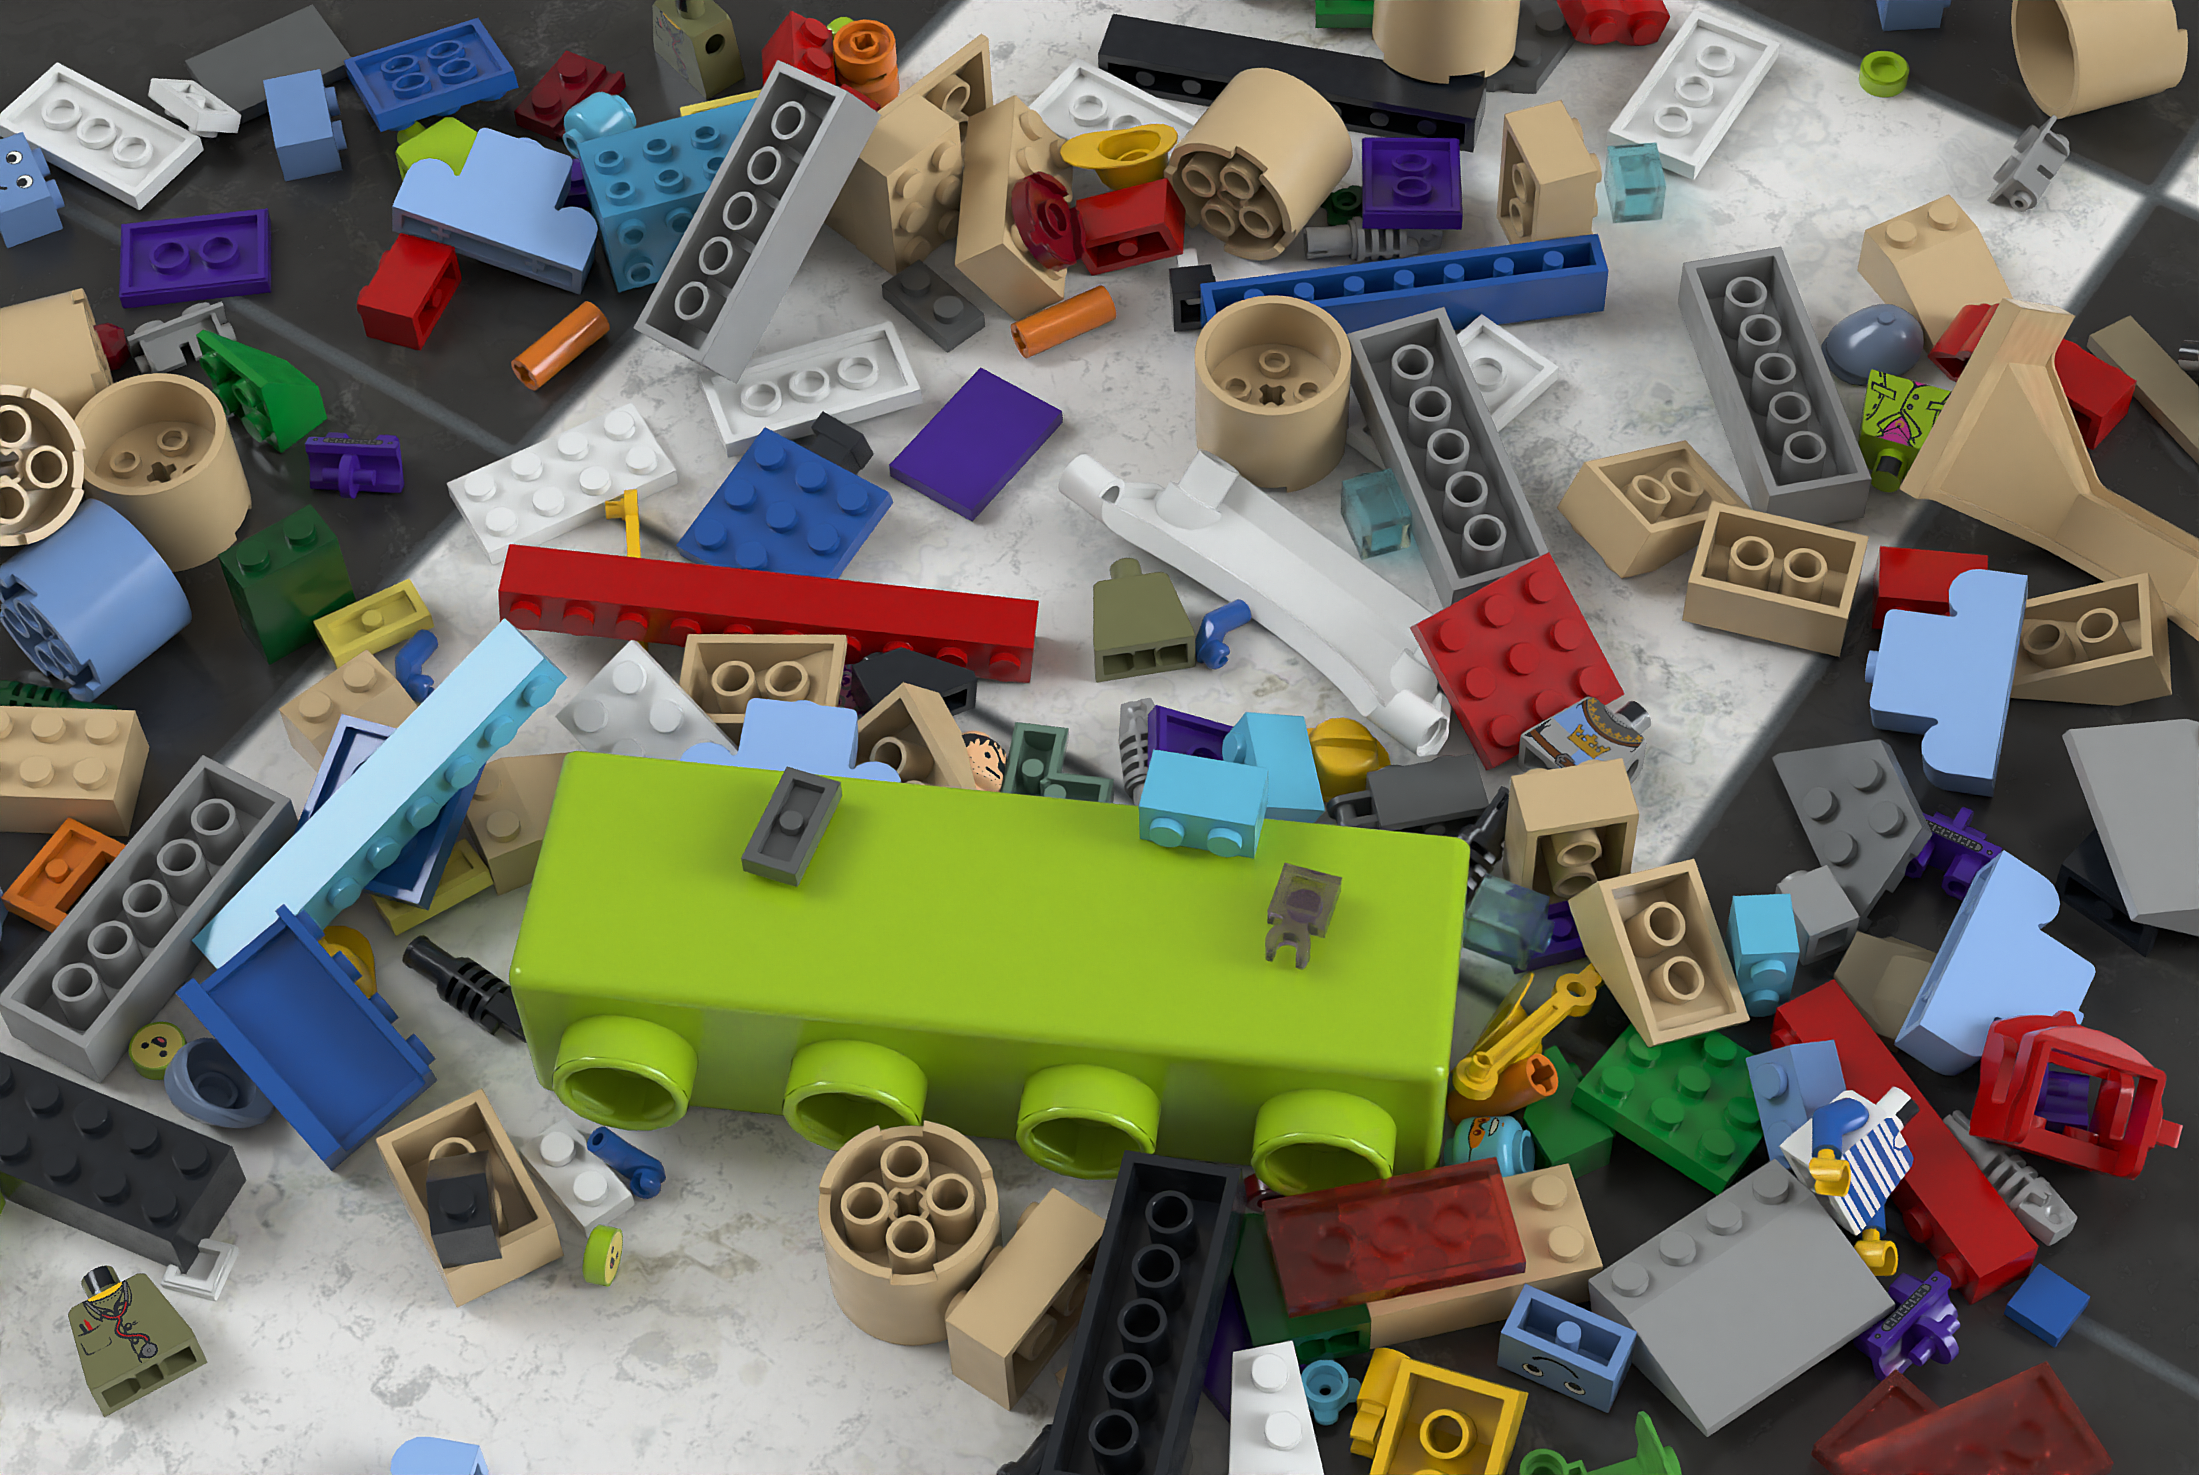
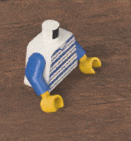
[1779,1087,1920,1276]

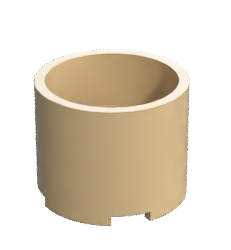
[1372,0,1521,84]
[2011,0,2188,119]
[1164,68,1353,260]
[0,288,114,463]
[1195,295,1351,493]
[74,373,252,572]
[0,384,86,547]
[818,1121,1003,1346]

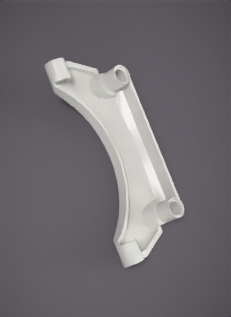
[1058,449,1451,757]

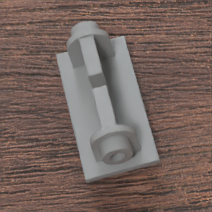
[1987,115,2070,212]
[127,301,237,375]

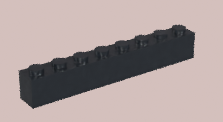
[1098,14,1488,153]

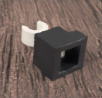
[1169,248,1216,332]
[809,411,874,475]

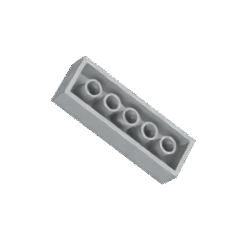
[634,60,881,384]
[1678,246,1872,525]
[1346,307,1551,609]
[0,755,298,1084]

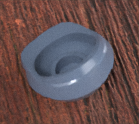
[1821,304,1924,385]
[164,1038,276,1128]

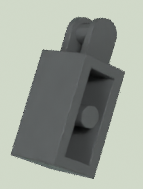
[1326,753,1489,838]

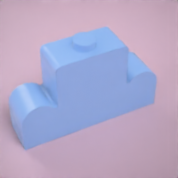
[392,128,598,295]
[1865,569,2028,797]
[680,698,901,783]
[1894,850,2096,1076]

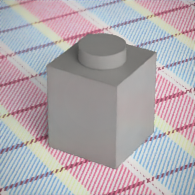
[1775,865,1860,966]

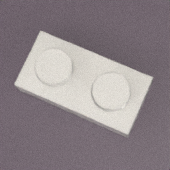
[148,78,241,138]
[519,1116,635,1238]

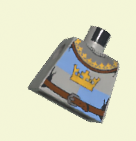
[1517,697,1651,785]

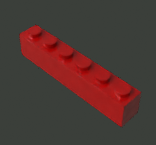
[1770,979,2039,1305]

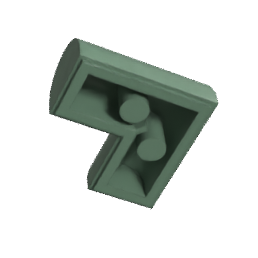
[1000,722,1114,803]

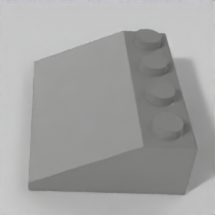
[2062,719,2199,936]
[1588,1159,1895,1437]

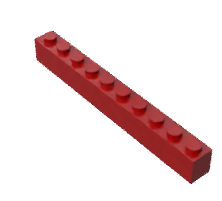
[498,544,1039,683]

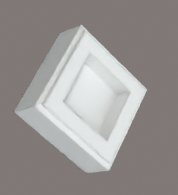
[160,1238,239,1301]

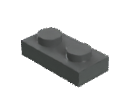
[882,259,985,353]
[741,766,842,887]

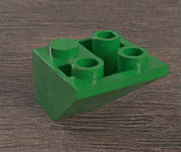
[196,329,328,453]

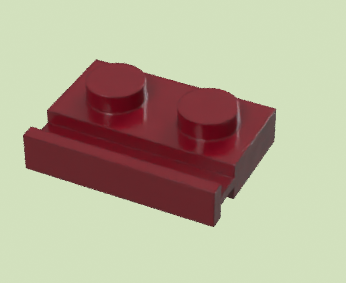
[514,50,626,141]

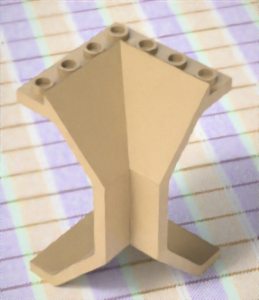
[1899,298,2199,641]

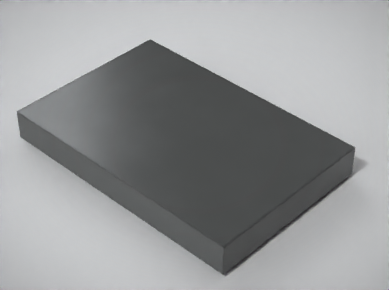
[185,4,352,125]

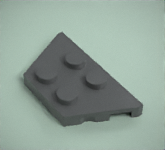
[1470,0,1576,94]
[1772,739,1933,932]

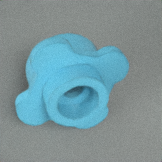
[1301,1360,1361,1425]

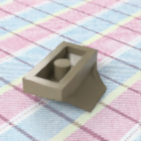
[1834,931,1937,1054]

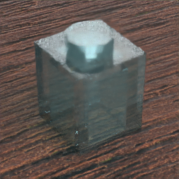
[1604,142,1666,223]
[1341,468,1412,560]
[1462,873,1554,971]

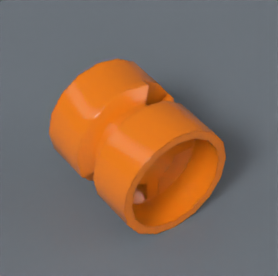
[833,19,900,109]

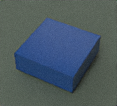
[2004,1263,2090,1348]

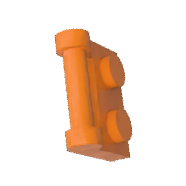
[1,817,126,933]

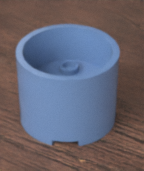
[0,498,192,702]

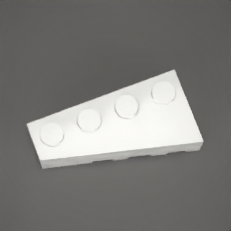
[1228,1340,1324,1475]

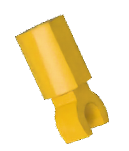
[1350,1348,1410,1459]

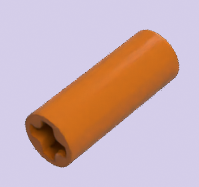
[1011,285,1116,359]
[511,301,610,391]
[1446,1054,1558,1126]

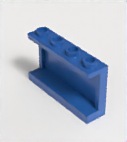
[175,904,438,1171]

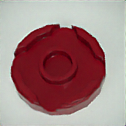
[1011,171,1086,272]

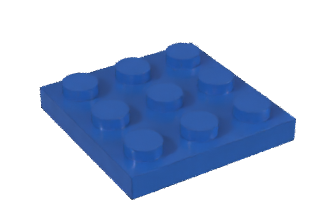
[343,18,519,132]
[676,427,893,579]
[293,714,486,910]

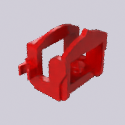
[1969,1010,2183,1180]

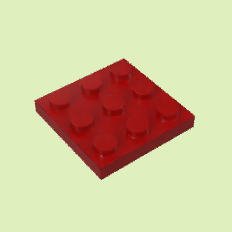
[1409,552,1625,771]

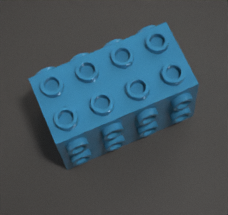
[576,98,757,292]

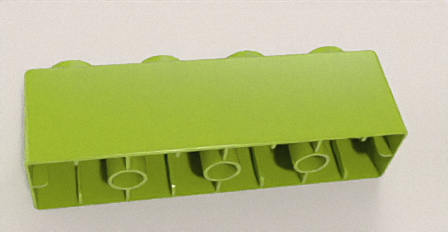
[509,751,1470,1206]

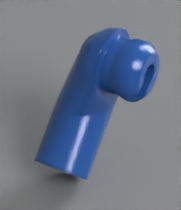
[1195,599,1251,670]
[395,629,438,703]
[587,1126,666,1199]

